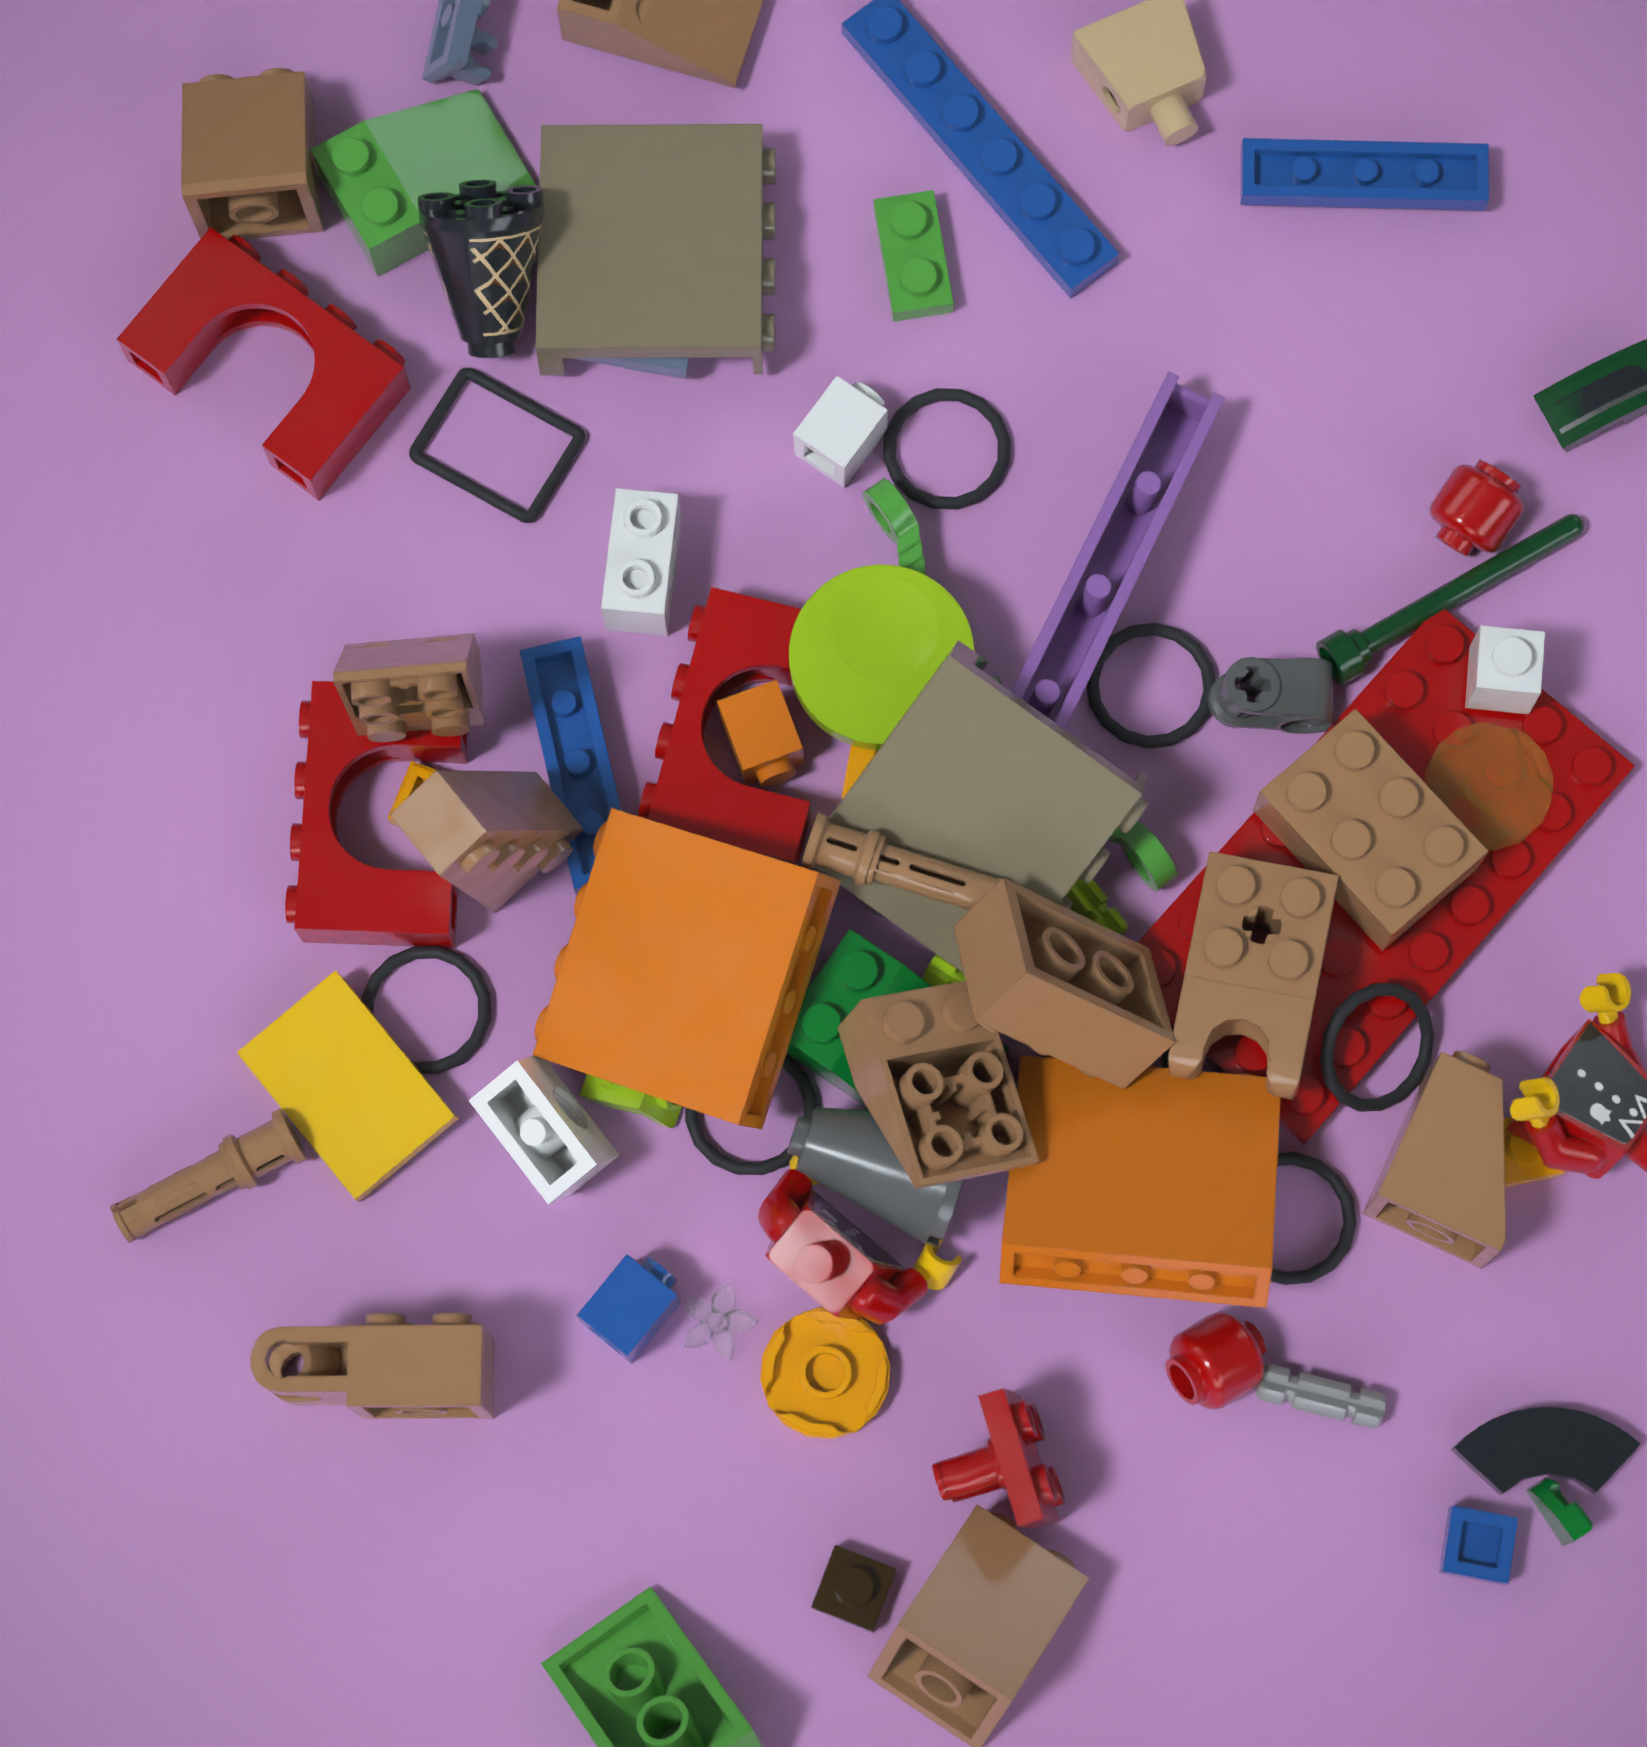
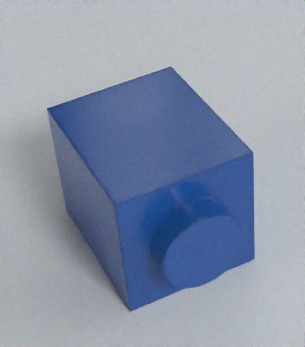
[577,1254,681,1364]

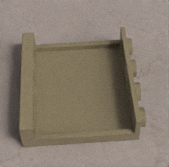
[535,124,776,375]
[802,640,1149,973]

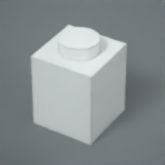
[793,376,888,488]
[1465,625,1545,714]

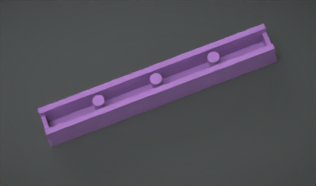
[1011,371,1225,730]

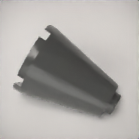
[787,1107,963,1247]

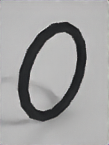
[883,388,1010,510]
[1086,623,1215,749]
[361,946,491,1074]
[1320,983,1434,1112]
[685,1054,817,1175]
[1271,1152,1357,1285]

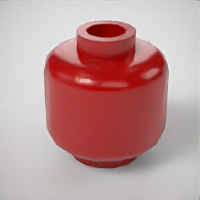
[1429,460,1524,557]
[1165,1311,1266,1410]

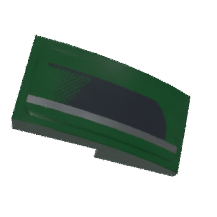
[1533,339,1647,452]

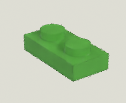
[873,190,954,322]

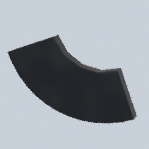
[1451,1407,1640,1495]

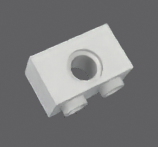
[601,488,682,636]
[469,1056,619,1204]

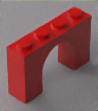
[117,227,411,501]
[638,587,811,866]
[285,681,469,948]

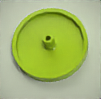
[789,564,975,750]

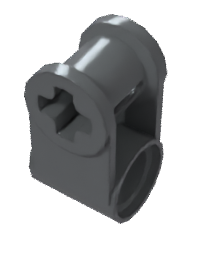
[1207,657,1334,734]

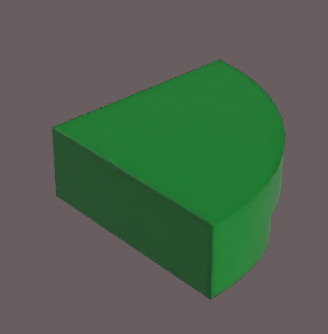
[1526,1477,1593,1546]

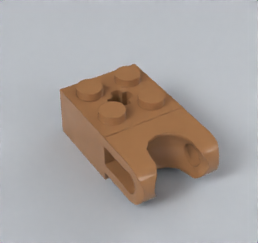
[1168,851,1339,1099]
[250,1313,495,1419]

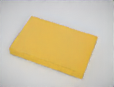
[236,970,459,1202]

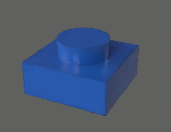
[1439,1505,1518,1586]

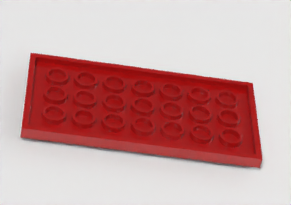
[1137,609,1635,1145]

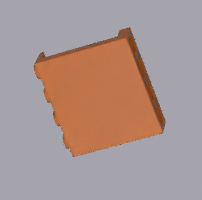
[533,808,841,1130]
[999,1055,1280,1308]

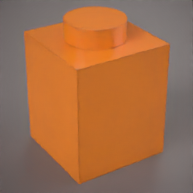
[717,679,804,787]

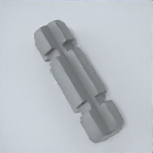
[1256,1364,1386,1429]

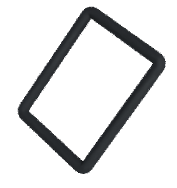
[409,367,585,523]

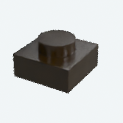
[811,1545,897,1633]

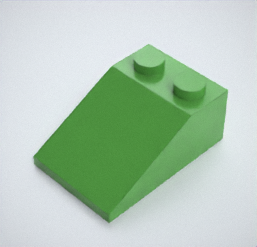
[310,89,536,277]
[541,1586,763,1747]

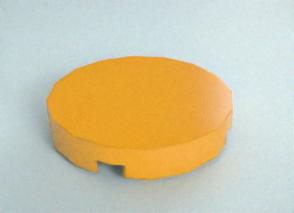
[760,1307,890,1440]

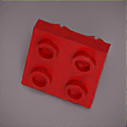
[932,1388,1065,1529]

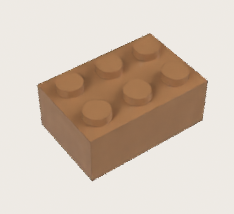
[1253,709,1488,951]
[953,878,1175,1089]

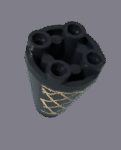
[418,179,544,358]

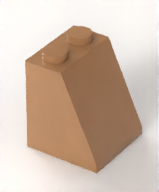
[181,68,324,240]
[1362,1051,1506,1269]
[867,1504,1089,1747]

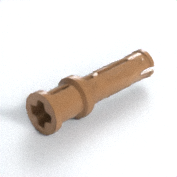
[801,812,1002,911]
[110,1108,307,1243]

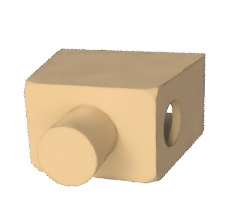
[1070,0,1206,146]

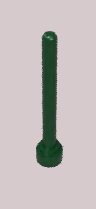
[1316,514,1585,686]

